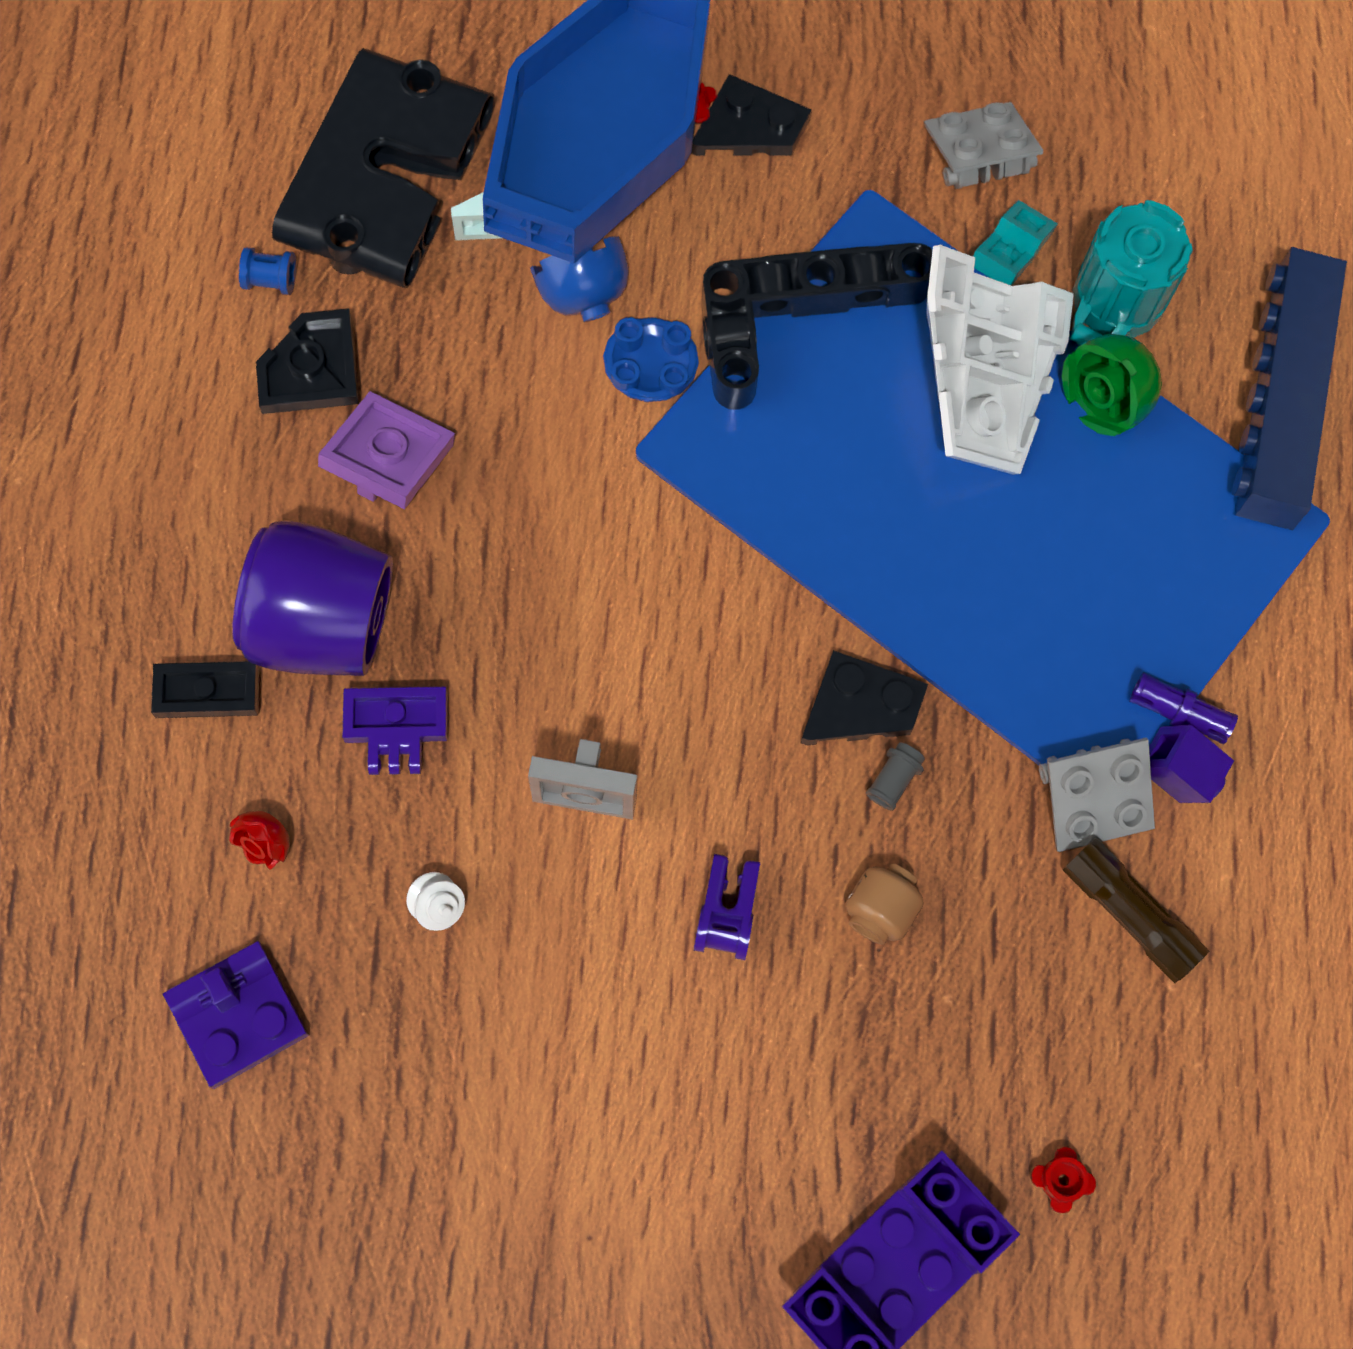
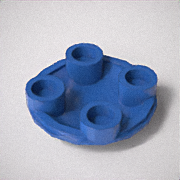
[603,317,699,402]

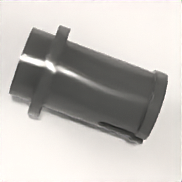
[866,742,925,811]

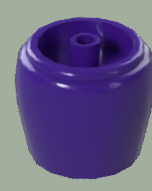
[232,520,393,676]

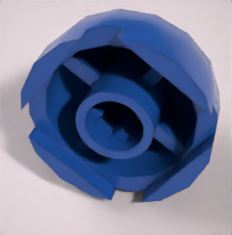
[530,236,629,322]

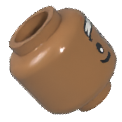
[846,864,923,945]

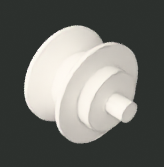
[406,872,465,931]

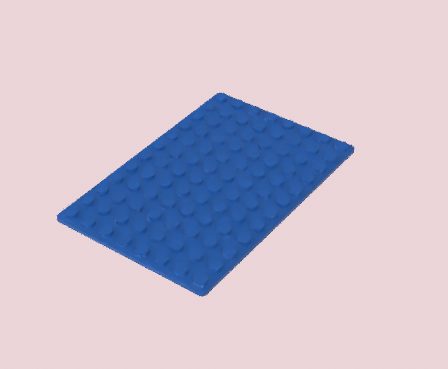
[636,190,1330,765]

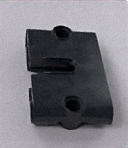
[272,48,495,288]

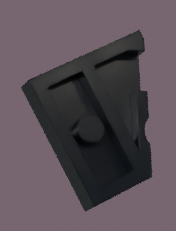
[691,74,812,156]
[800,650,928,746]

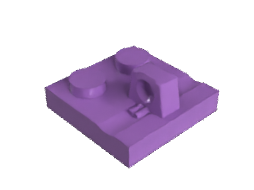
[318,391,455,509]

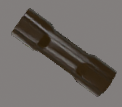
[1062,837,1209,984]

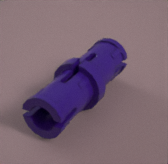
[1129,672,1238,745]

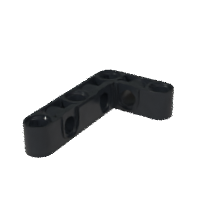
[701,243,933,410]

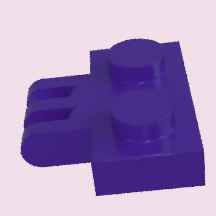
[342,687,448,775]

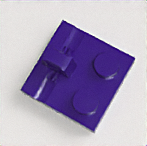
[162,941,309,1089]

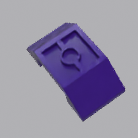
[781,1151,1020,1349]

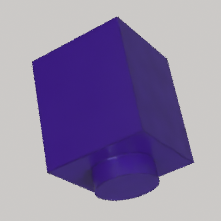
[1149,725,1234,803]

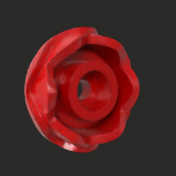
[229,811,290,870]

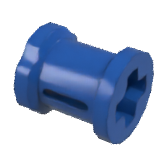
[239,247,296,295]

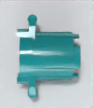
[1070,200,1193,345]

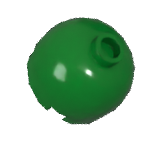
[1061,334,1162,436]

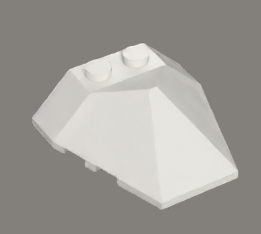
[926,245,1074,475]

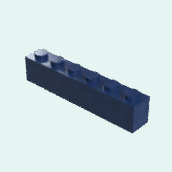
[1232,247,1347,530]

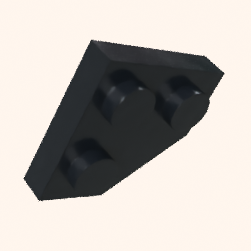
[256,308,359,414]

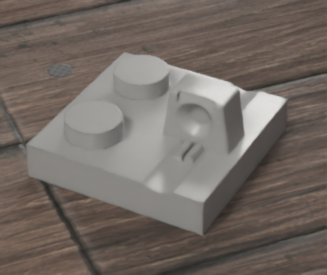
[528,739,637,820]

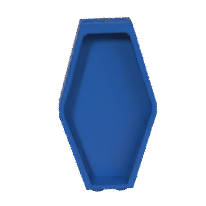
[483,0,710,263]

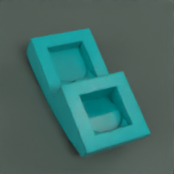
[973,200,1058,286]

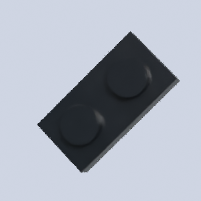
[151,661,259,718]

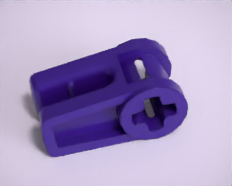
[693,854,760,960]

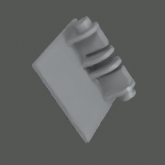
[924,102,1043,189]
[1039,737,1155,852]

